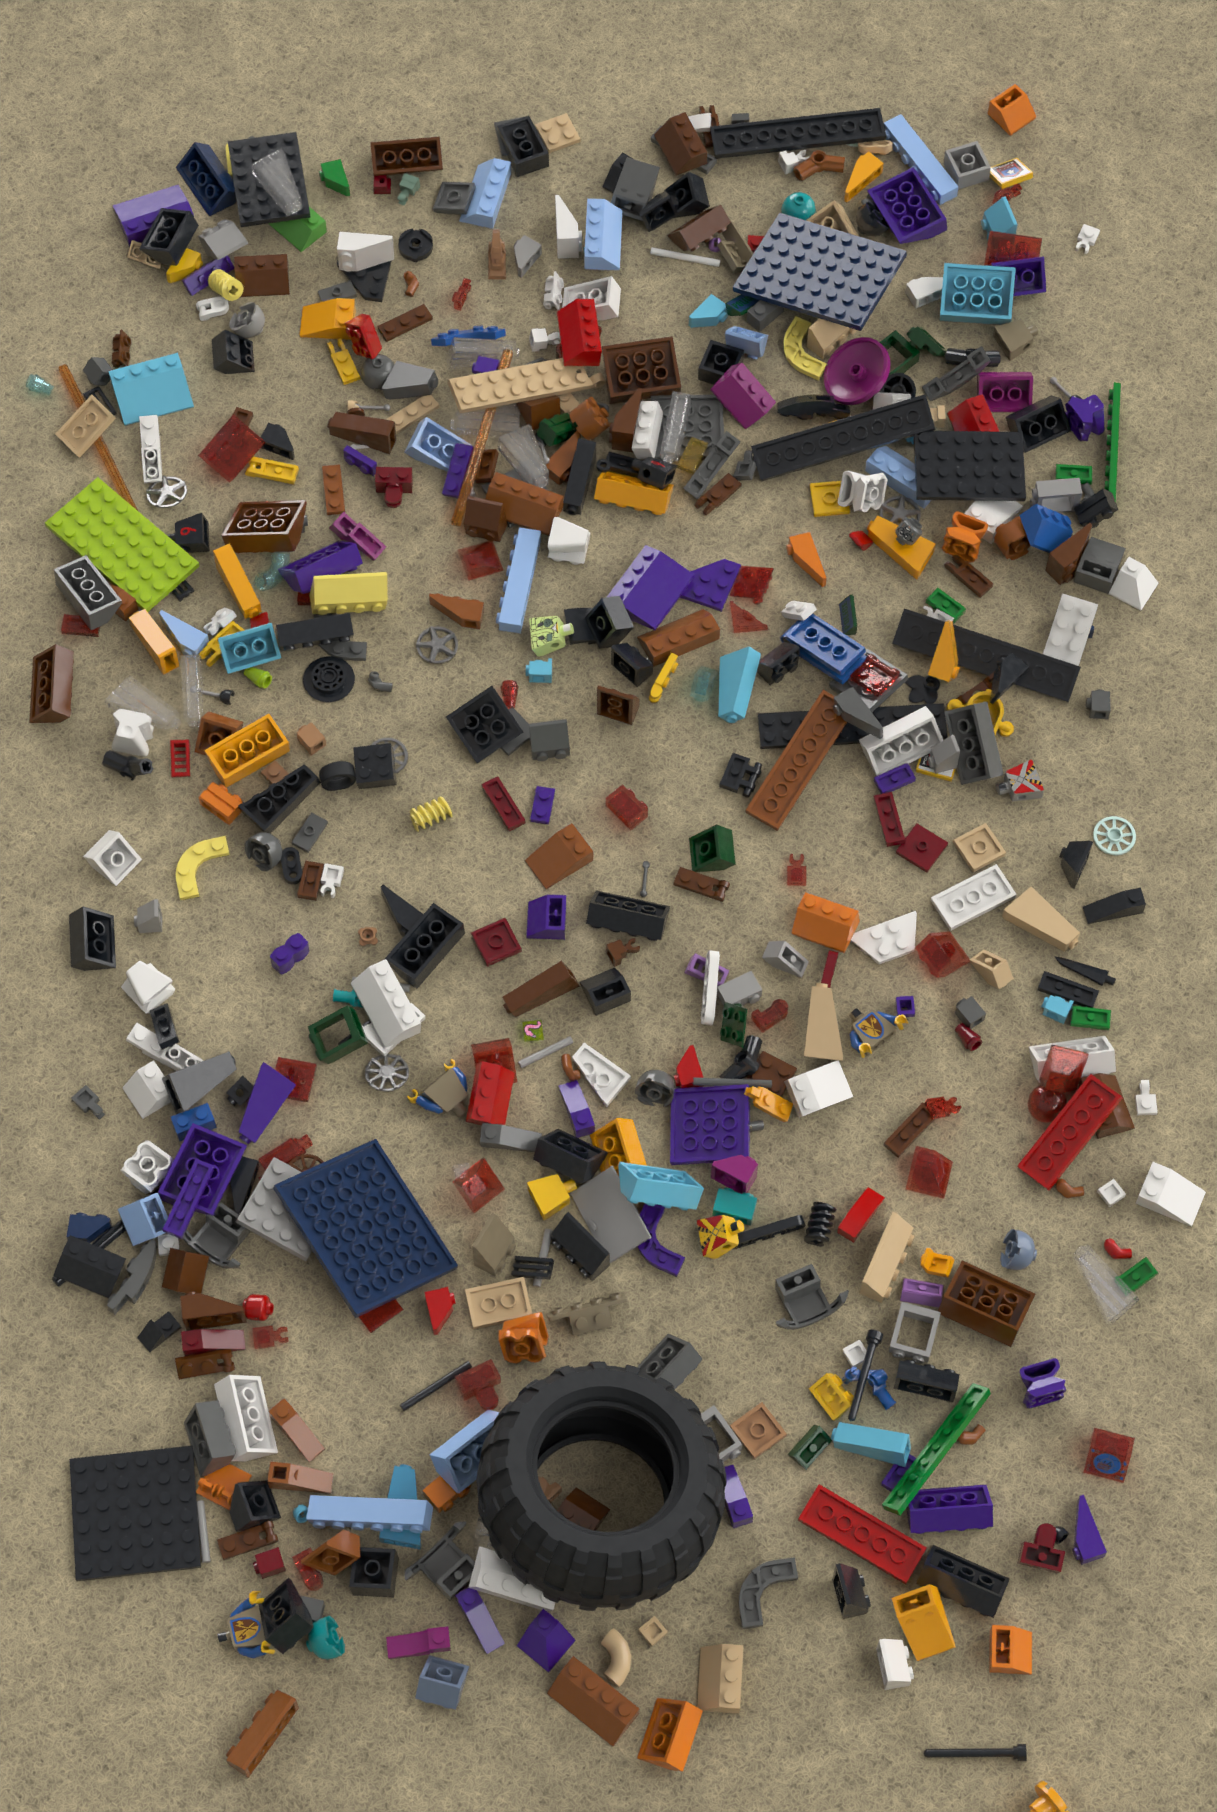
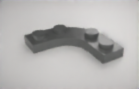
[313,613,367,661]
[739,1557,798,1629]

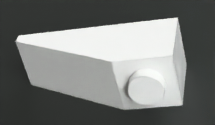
[905,277,943,309]

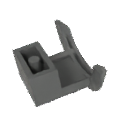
[182,1202,250,1269]
[775,1264,849,1330]
[404,1521,475,1601]

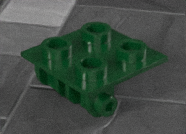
[720,1002,748,1048]

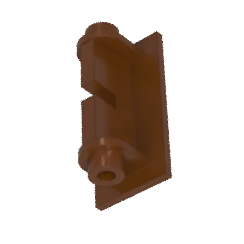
[111,329,131,368]

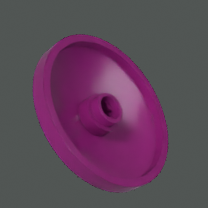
[824,337,890,405]

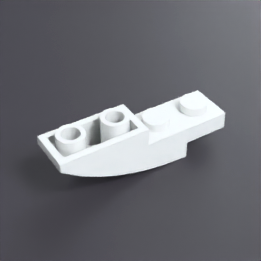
[139,415,162,483]
[126,1023,203,1071]

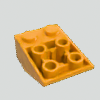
[891,1584,956,1661]

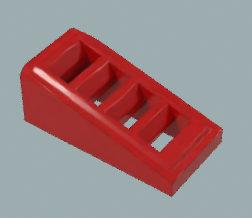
[170,739,190,778]

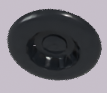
[303,656,355,702]

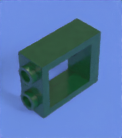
[879,330,920,375]
[308,1005,369,1064]

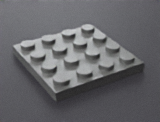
[236,1157,312,1261]

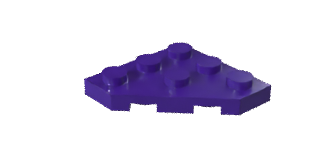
[680,559,741,612]

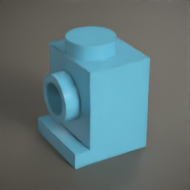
[526,658,552,683]
[1041,995,1074,1024]

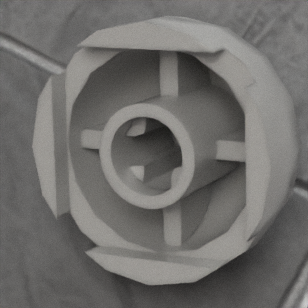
[229,302,265,338]

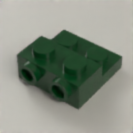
[906,326,947,356]

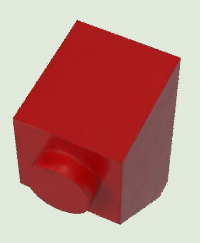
[673,1045,703,1088]
[424,1287,456,1335]

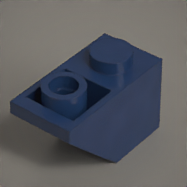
[66,1213,112,1243]

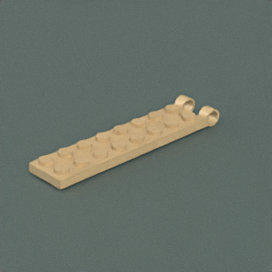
[448,358,606,413]

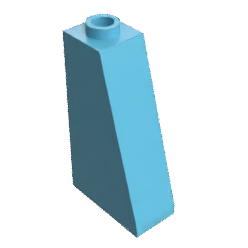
[718,646,761,723]
[831,1422,911,1467]

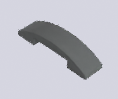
[922,346,991,401]
[683,431,741,500]

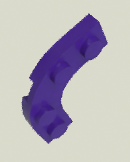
[637,1204,685,1277]

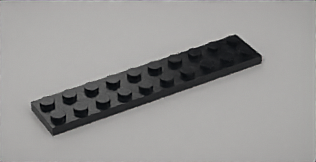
[710,108,886,159]
[751,394,936,481]
[892,608,1081,703]
[758,703,948,749]

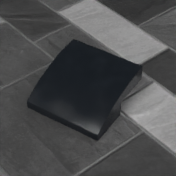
[564,608,597,645]

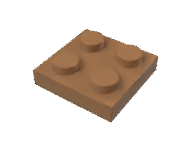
[730,1402,787,1459]

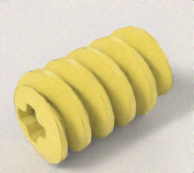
[208,269,244,301]
[410,796,452,832]

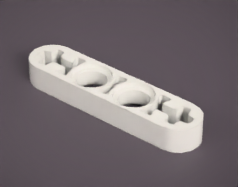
[701,950,720,1025]

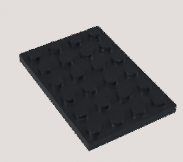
[227,132,311,227]
[913,431,1026,501]

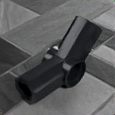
[945,348,1001,367]
[102,750,154,781]
[719,1035,762,1079]

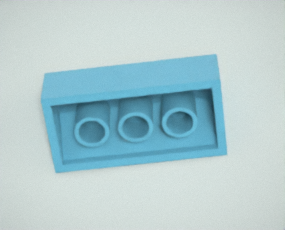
[618,1162,704,1211]

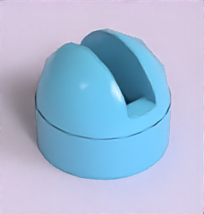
[293,1504,308,1523]

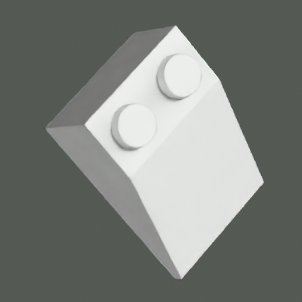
[555,195,582,259]
[337,232,394,272]
[562,276,621,321]
[964,501,1023,544]
[784,1060,853,1118]
[1136,1162,1206,1227]

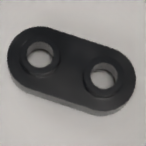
[281,847,302,885]

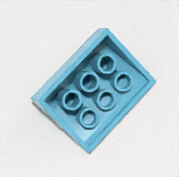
[940,263,1016,325]
[109,353,194,425]

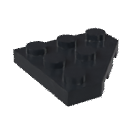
[337,260,392,302]

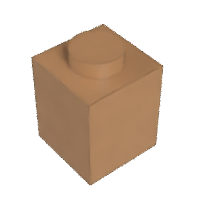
[296,722,326,756]

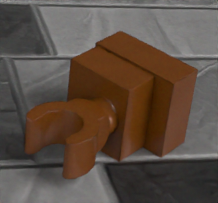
[605,938,640,967]

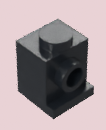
[226,1075,253,1106]

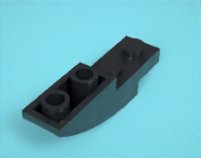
[776,394,851,420]

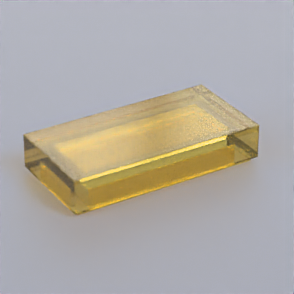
[677,437,708,474]

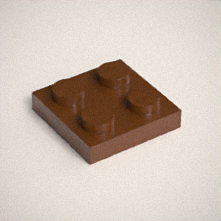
[746,1051,797,1097]

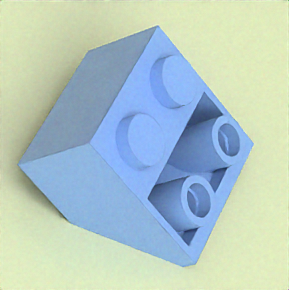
[117,1193,168,1246]

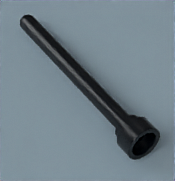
[848,1329,883,1421]
[924,1744,1027,1761]

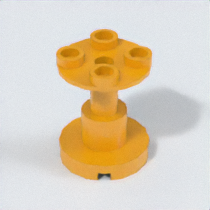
[1029,1780,1069,1812]

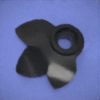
[905,675,940,704]

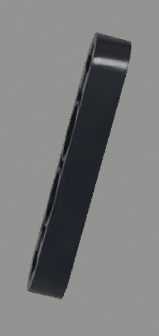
[733,1215,806,1249]

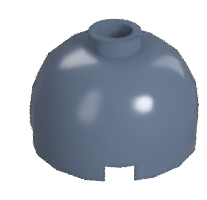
[1000,1229,1037,1270]

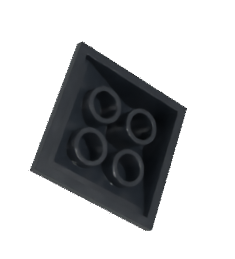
[446,686,523,763]

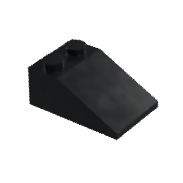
[497,115,549,177]
[832,1563,871,1619]
[258,1577,313,1654]

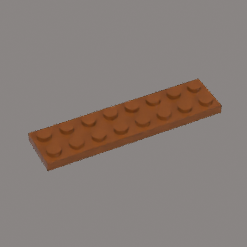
[745,690,847,831]

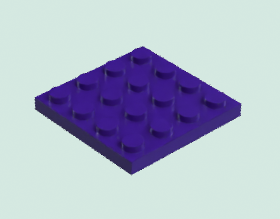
[670,1084,750,1165]

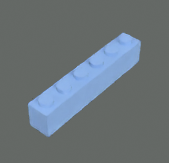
[884,114,958,205]
[496,527,541,634]
[306,1495,433,1533]

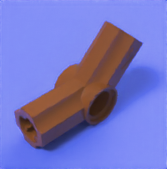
[793,150,845,181]

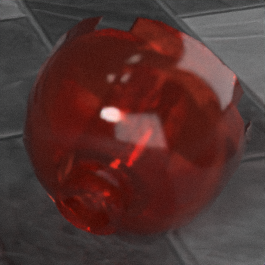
[1027,1083,1067,1123]

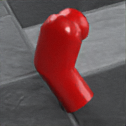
[1104,1238,1132,1259]

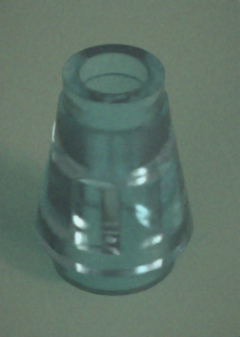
[26,374,54,396]

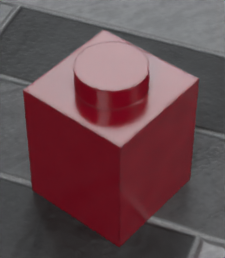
[253,1547,286,1579]

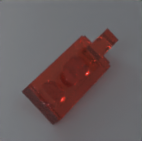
[258,1134,313,1171]

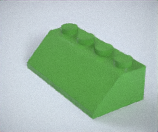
[269,207,327,252]

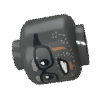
[895,518,922,545]

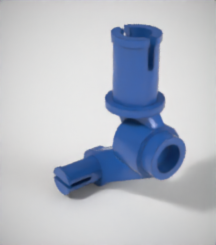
[842,1367,897,1410]

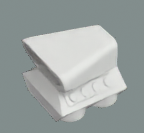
[838,471,888,512]
[547,517,590,565]
[112,709,154,757]
[121,961,175,1013]
[120,1140,174,1194]

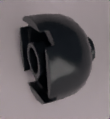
[856,201,890,237]
[880,372,916,398]

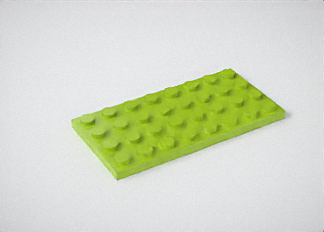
[45,477,200,612]

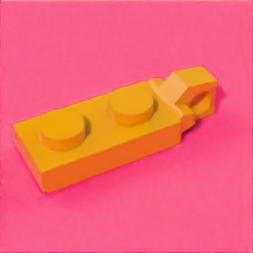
[744,1086,793,1122]

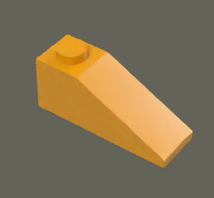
[844,151,884,203]

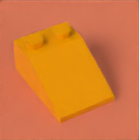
[300,298,356,340]
[928,620,960,682]

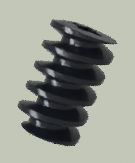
[804,1202,837,1247]

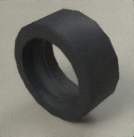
[319,761,356,791]

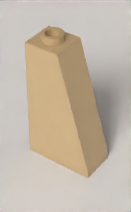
[1002,887,1080,952]
[804,983,843,1061]

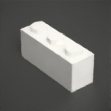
[632,401,663,459]

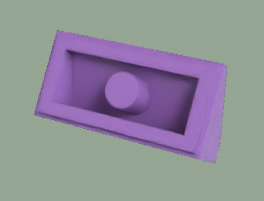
[900,1278,943,1307]

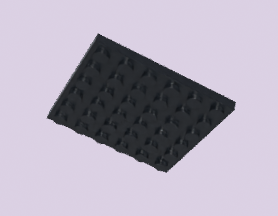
[69,1445,201,1582]

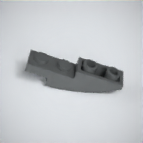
[107,1239,157,1315]

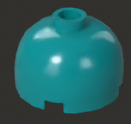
[781,192,816,220]
[306,1616,345,1660]

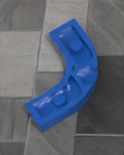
[431,325,506,346]

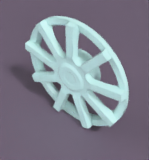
[1093,816,1136,855]

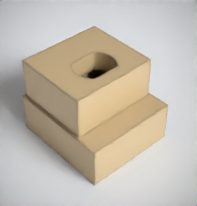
[930,405,946,428]

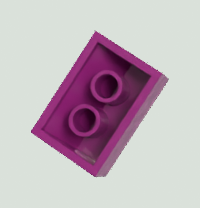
[710,362,776,429]
[977,372,1033,412]

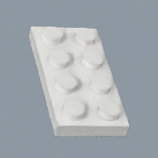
[1043,594,1098,666]
[931,864,1017,931]

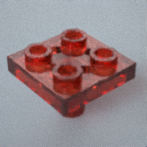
[275,1057,317,1102]

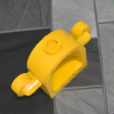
[946,689,1014,737]

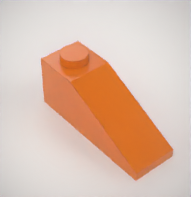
[786,532,827,587]

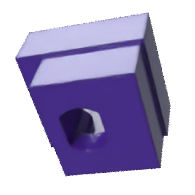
[895,996,915,1017]

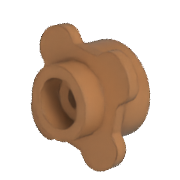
[358,927,378,946]

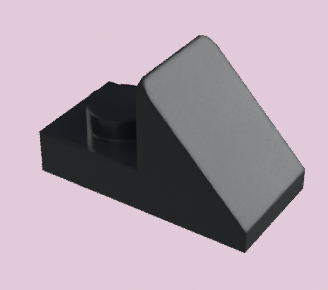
[137,1311,182,1353]

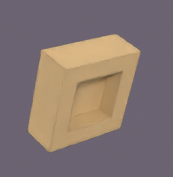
[638,1616,668,1647]

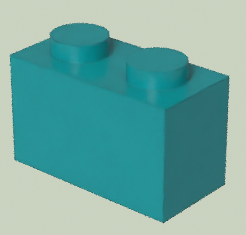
[712,1188,757,1226]

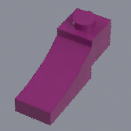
[329,512,386,561]
[386,1626,451,1659]

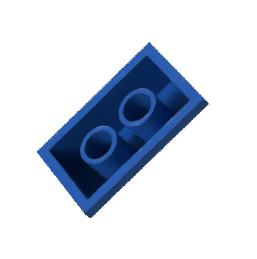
[1020,504,1073,553]

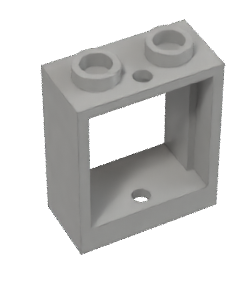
[1030,478,1082,513]
[889,1302,941,1364]
[701,1405,742,1464]

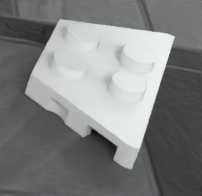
[850,911,917,964]

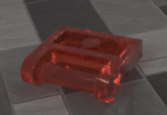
[850,654,900,697]

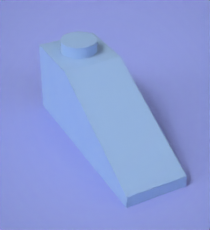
[159,610,209,659]

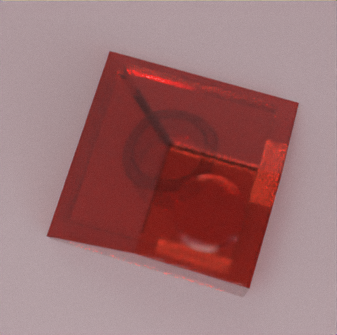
[458,541,503,581]
[1039,1044,1089,1093]
[906,1146,953,1199]
[452,1158,505,1213]

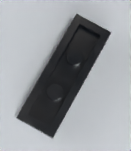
[1037,971,1099,1008]
[150,1003,180,1050]

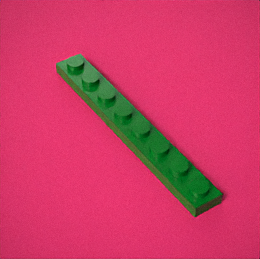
[1104,382,1121,514]
[882,1383,991,1516]

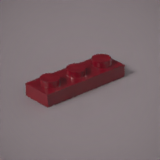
[481,776,526,832]
[874,792,905,847]

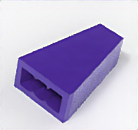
[238,1062,296,1144]

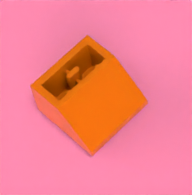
[988,84,1036,136]
[989,1625,1032,1675]

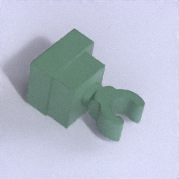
[397,173,420,206]

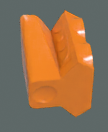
[942,511,988,563]
[499,1312,549,1364]

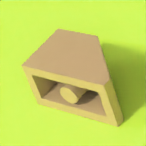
[969,950,1014,989]

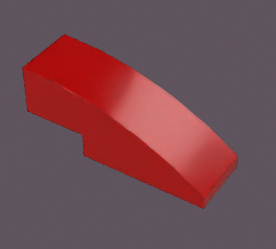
[837,1187,885,1243]

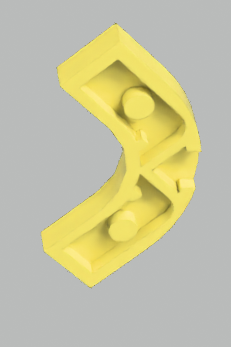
[783,316,827,381]
[176,836,230,900]

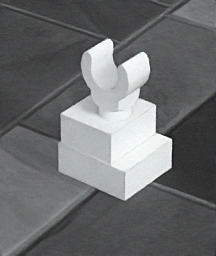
[778,150,810,175]
[529,328,560,352]

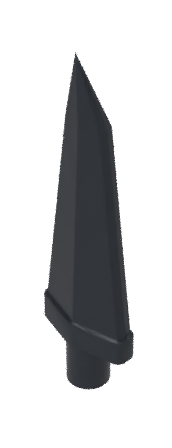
[1055,956,1116,986]

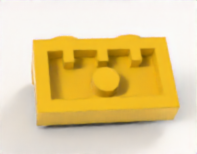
[809,1373,854,1421]

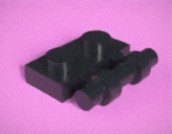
[719,753,762,798]

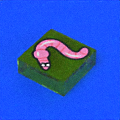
[522,1020,544,1042]

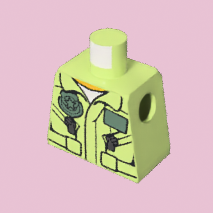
[529,616,574,657]

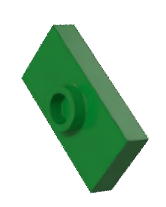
[1055,464,1092,485]
[925,587,966,623]
[1070,1006,1111,1030]
[1114,1257,1159,1297]

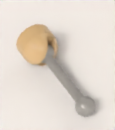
[347,400,391,411]

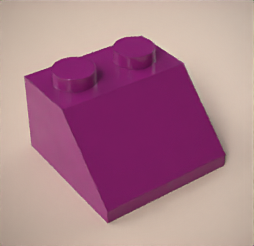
[711,1155,758,1194]

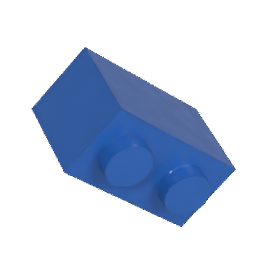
[171,1103,217,1142]

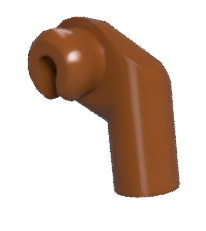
[403,271,419,297]
[561,1054,581,1081]
[1056,1179,1084,1198]
[957,1424,986,1445]

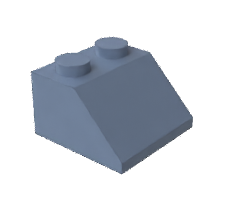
[415,1655,469,1710]

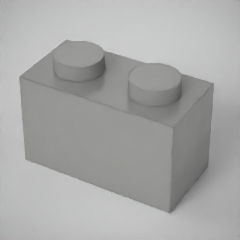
[717,971,762,1007]

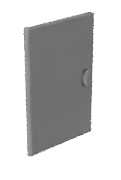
[570,1166,651,1263]

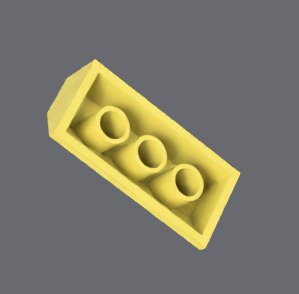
[309,572,388,615]

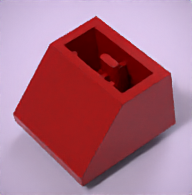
[345,314,382,359]

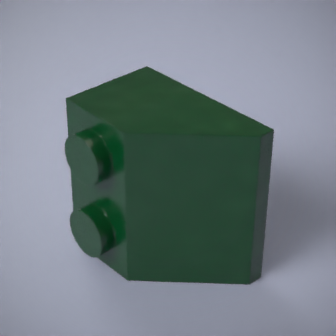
[689,824,736,872]

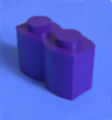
[270,933,310,975]

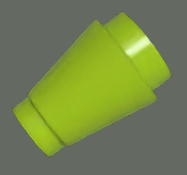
[244,667,272,689]

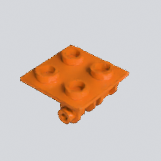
[196,1464,252,1510]

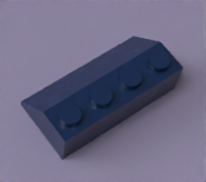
[176,142,237,216]

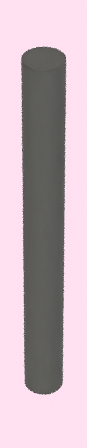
[693,1077,772,1088]

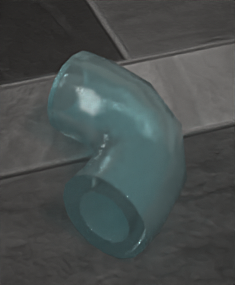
[254,552,290,591]

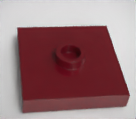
[896,823,948,873]
[471,918,522,967]

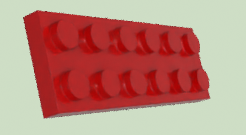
[1017,1074,1123,1191]
[798,1484,927,1585]

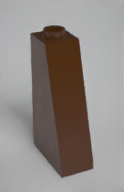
[327,412,396,455]
[502,960,580,1017]

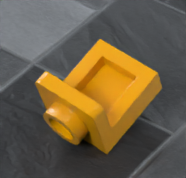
[920,1248,955,1278]

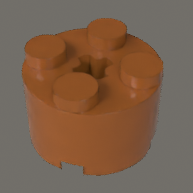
[569,397,610,440]
[994,516,1030,560]

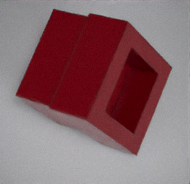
[373,175,391,194]

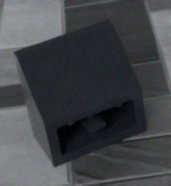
[212,330,255,374]
[757,642,800,685]
[580,967,631,1016]

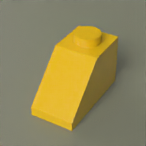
[166,248,203,283]

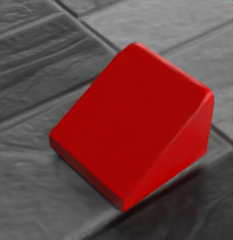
[849,531,873,551]
[250,612,269,628]

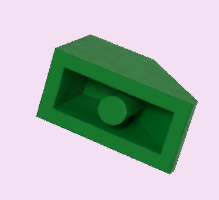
[318,159,350,196]

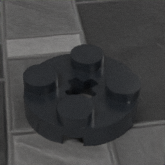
[398,229,433,262]

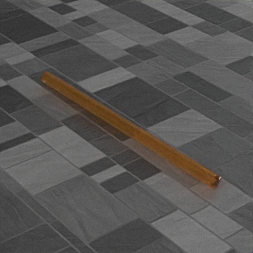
[451,349,513,527]
[59,364,138,511]

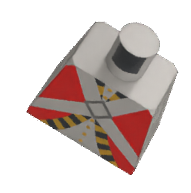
[996,760,1044,802]

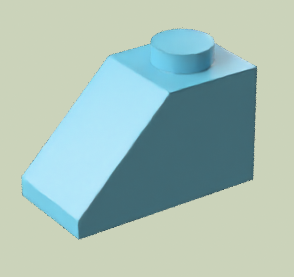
[689,294,728,328]

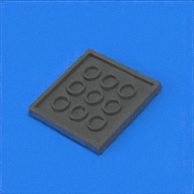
[651,395,724,461]

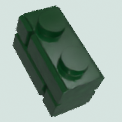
[537,413,578,447]

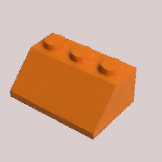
[791,892,860,953]
[637,1698,703,1772]

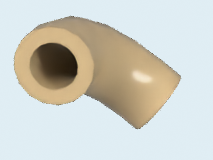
[601,1628,632,1688]

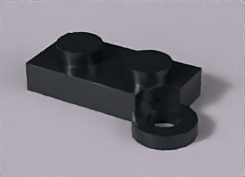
[596,451,643,478]

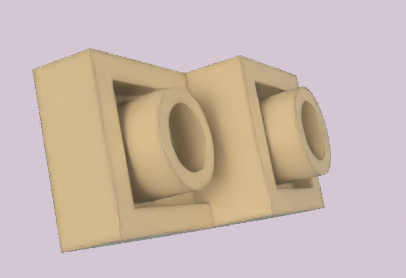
[127,240,161,269]

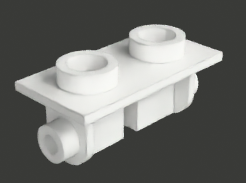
[543,271,564,310]

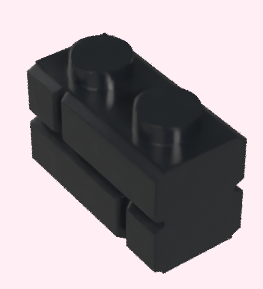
[1074,489,1118,528]

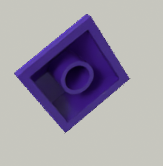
[517,1609,576,1673]

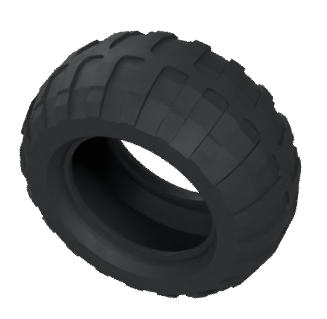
[476,1361,726,1611]

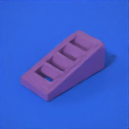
[684,953,729,986]

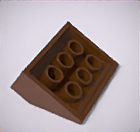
[602,336,681,404]
[221,500,307,553]
[938,1260,1035,1347]

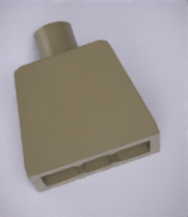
[993,320,1038,361]

